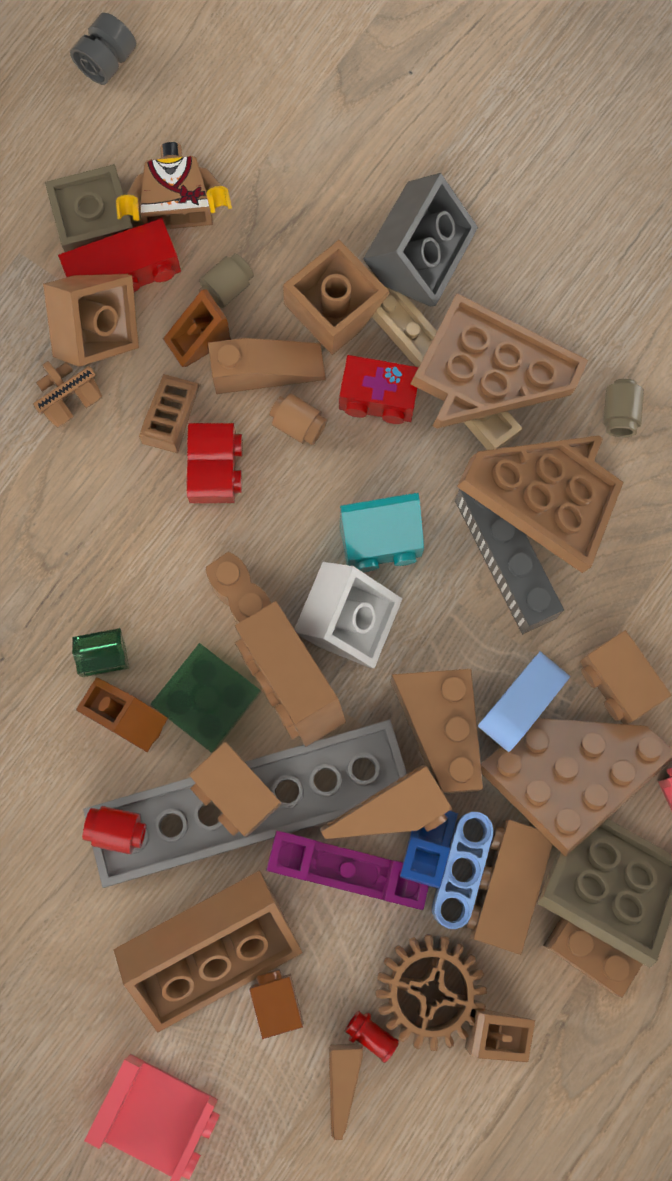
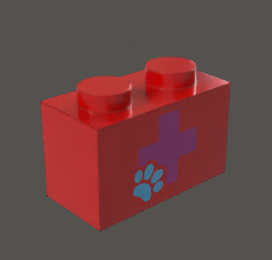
[339,355,419,424]

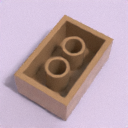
[234,601,346,747]

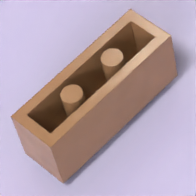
[466,820,553,955]

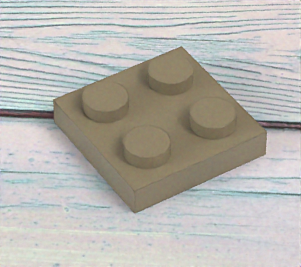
[45,164,133,252]

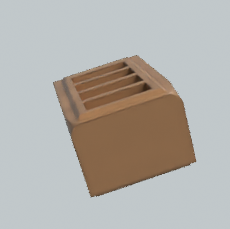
[139,374,199,454]
[329,1044,363,1140]

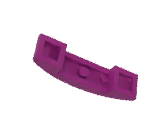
[266,830,429,910]

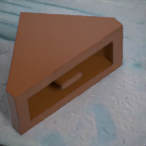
[163,289,231,367]

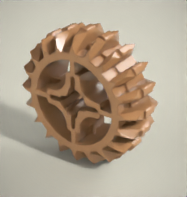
[375,934,487,1051]

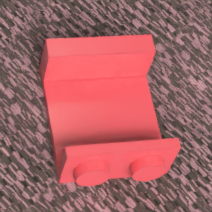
[84,1054,220,1181]

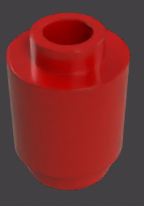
[82,806,147,855]

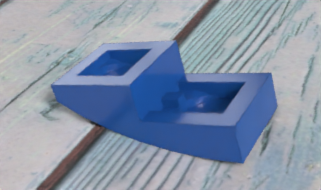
[400,811,458,889]

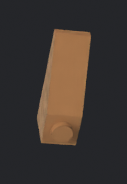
[208,338,326,394]
[320,764,452,839]

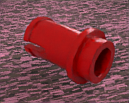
[344,1011,399,1063]

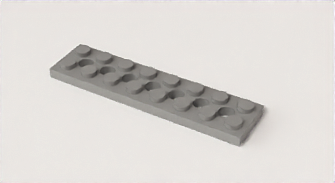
[83,719,407,888]

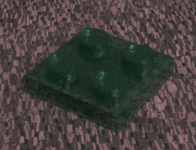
[150,643,261,753]

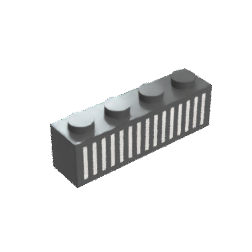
[455,489,564,635]

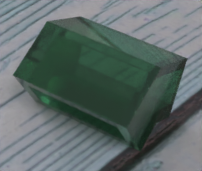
[72,628,129,678]

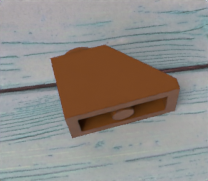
[76,677,168,752]

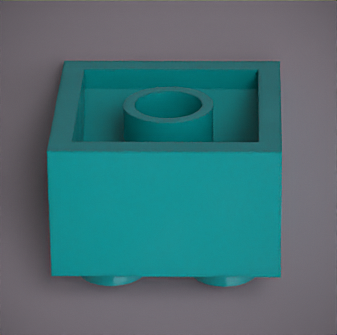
[340,493,424,573]

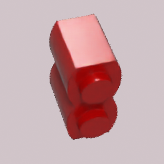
[187,423,243,503]

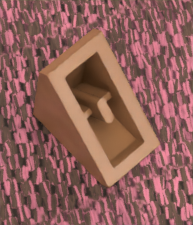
[465,1009,535,1062]

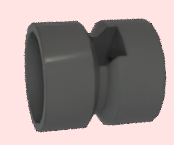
[70,12,137,85]

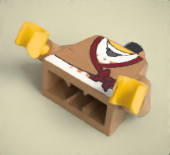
[116,142,232,229]

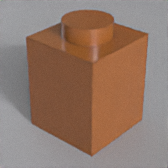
[249,969,304,1039]

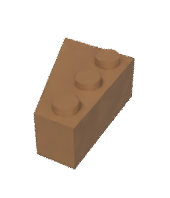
[390,669,483,795]

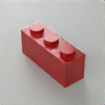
[58,218,181,293]

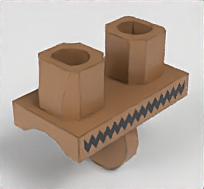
[33,361,102,428]

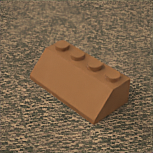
[113,870,303,1033]

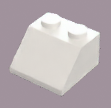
[294,562,402,668]

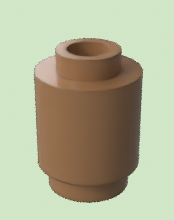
[269,393,328,445]

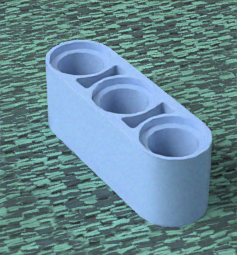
[477,651,571,752]
[432,812,493,929]

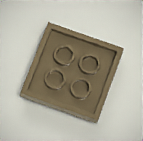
[537,819,672,968]

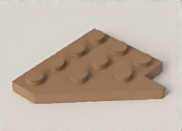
[411,293,588,429]
[457,435,624,573]
[481,718,672,857]

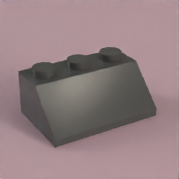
[363,173,478,307]

